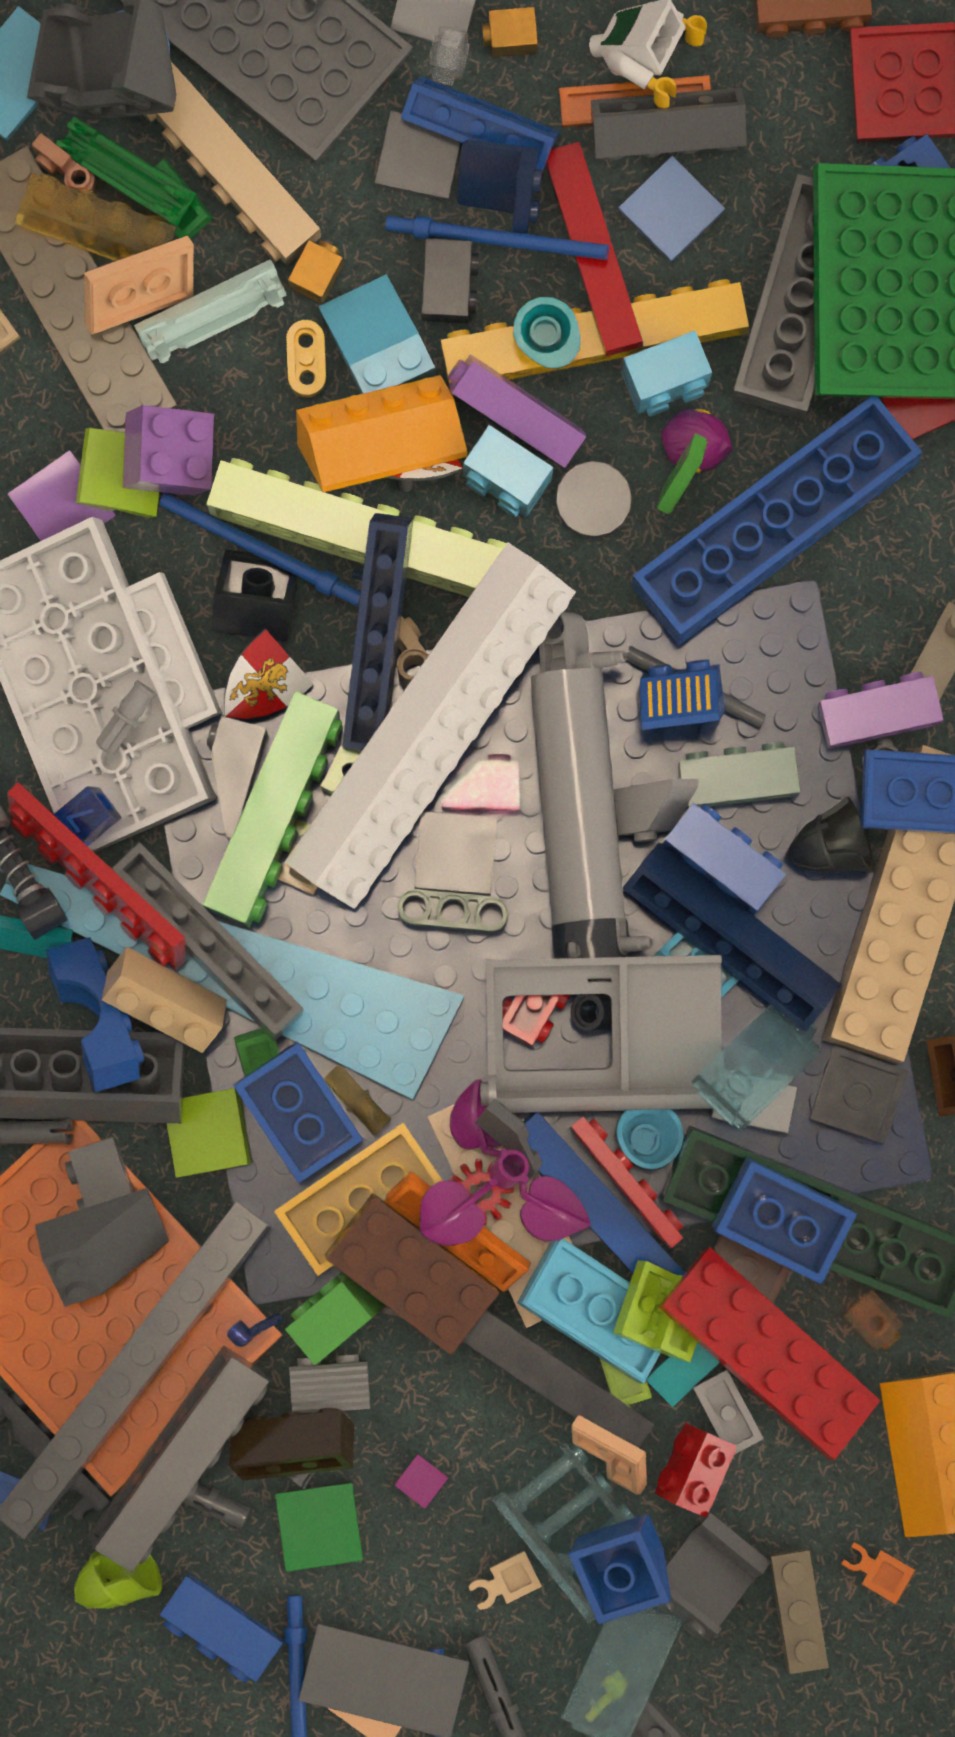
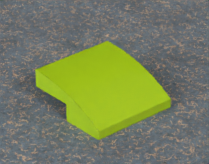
[76,428,159,518]
[613,1260,697,1363]

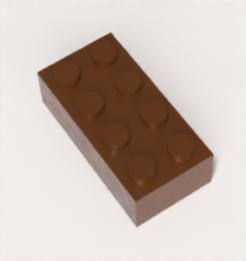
[325,1193,499,1355]

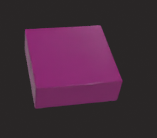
[394,1454,449,1509]

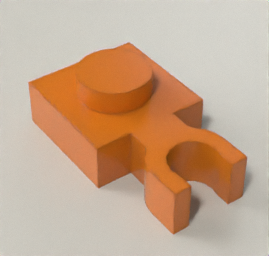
[841,1542,915,1605]

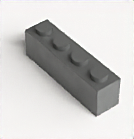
[591,87,747,160]

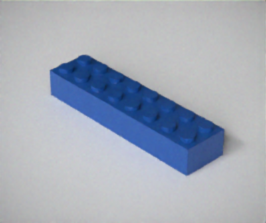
[632,396,922,645]

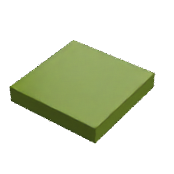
[167,1088,252,1178]

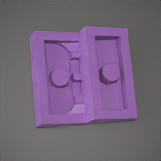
[8,450,116,541]

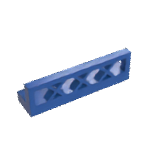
[401,76,560,171]

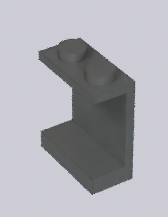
[657,1513,771,1641]

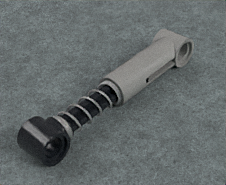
[0,804,68,940]

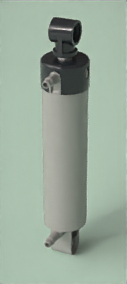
[531,611,654,1031]

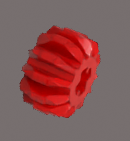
[450,1159,514,1225]

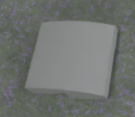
[391,0,476,51]

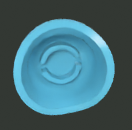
[616,1109,684,1170]

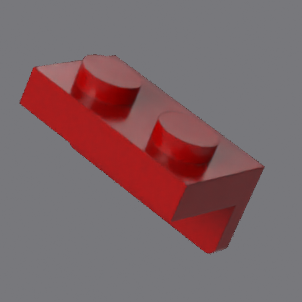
[654,1422,737,1517]

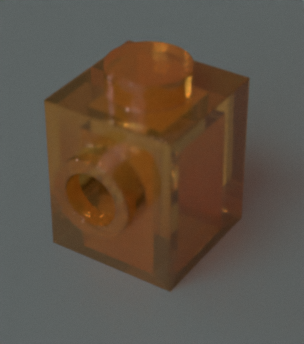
[841,1289,904,1351]

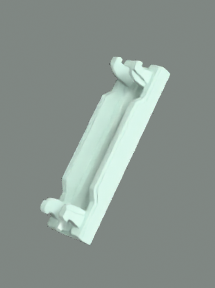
[134,259,287,363]

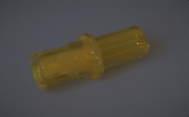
[324,1065,391,1136]

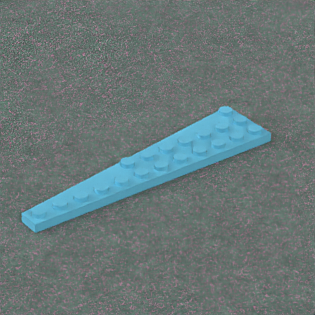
[0,864,465,1100]

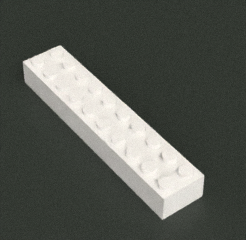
[285,543,576,909]

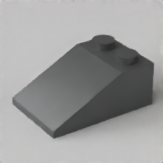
[35,1188,169,1306]

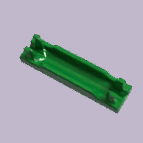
[55,116,197,226]

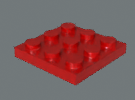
[849,22,955,143]

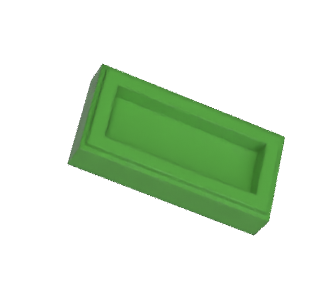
[656,433,707,514]

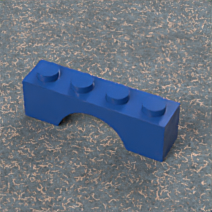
[46,937,144,1092]

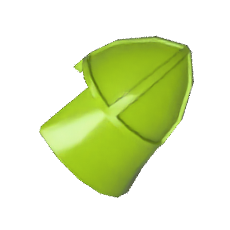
[74,1550,162,1609]

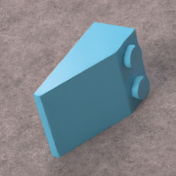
[318,274,435,394]

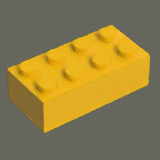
[274,1123,443,1276]

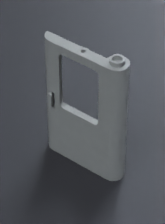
[481,955,724,1113]

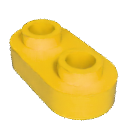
[286,320,326,398]

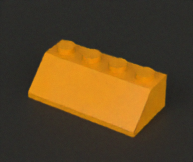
[296,375,467,493]
[879,1371,955,1538]

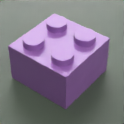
[123,405,214,496]

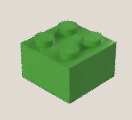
[285,1272,386,1365]

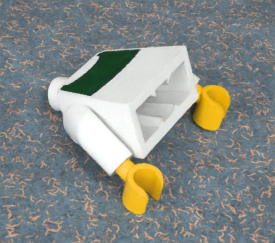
[589,0,707,108]

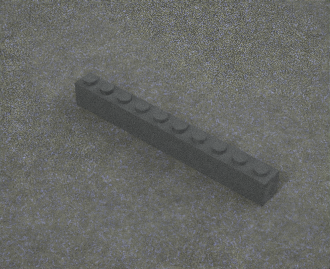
[0,1201,271,1540]

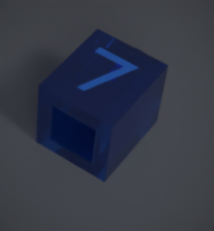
[53,786,122,846]

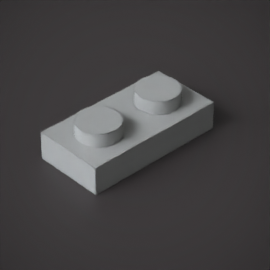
[693,1369,764,1455]

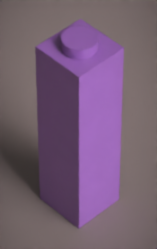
[448,354,586,468]

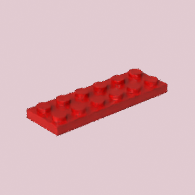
[7,782,186,972]
[659,1247,881,1461]

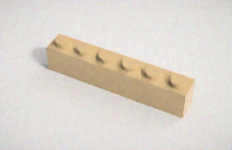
[144,62,321,266]

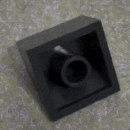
[211,549,301,642]

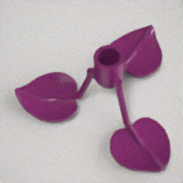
[420,1079,590,1245]

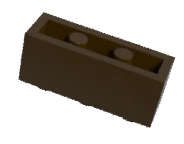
[229,1408,354,1481]

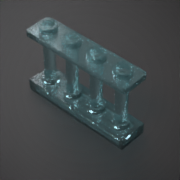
[491,1440,635,1623]

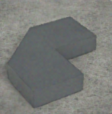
[475,1099,543,1180]

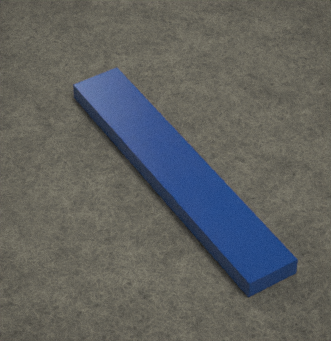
[523,1112,685,1275]

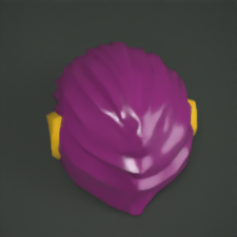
[660,409,733,474]

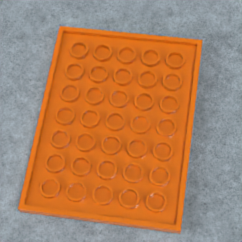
[0,1120,283,1496]

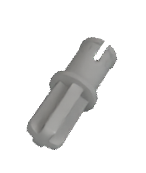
[96,680,157,755]

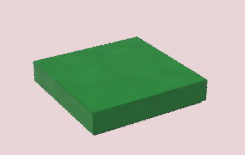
[275,1482,363,1572]

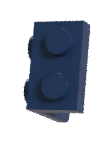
[457,140,543,234]

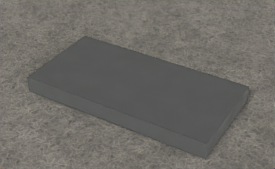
[299,1623,470,1737]

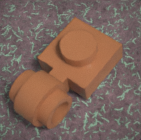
[31,133,96,198]

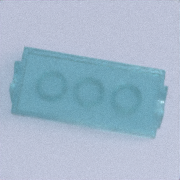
[691,1004,823,1131]
[560,1606,683,1737]

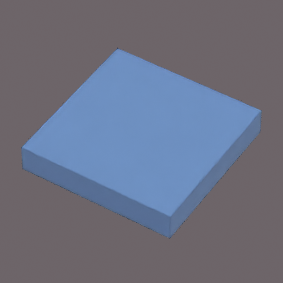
[618,156,725,263]

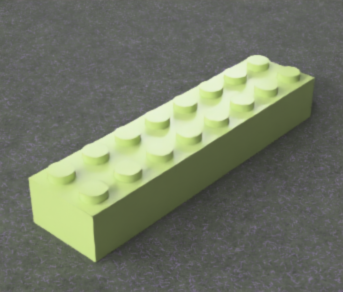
[207,458,507,597]

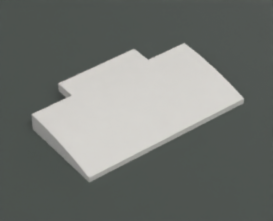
[0,517,222,852]

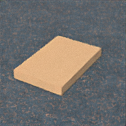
[84,236,194,335]

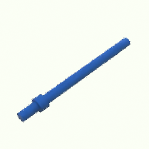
[385,216,609,260]
[159,493,361,607]
[284,1595,308,1737]

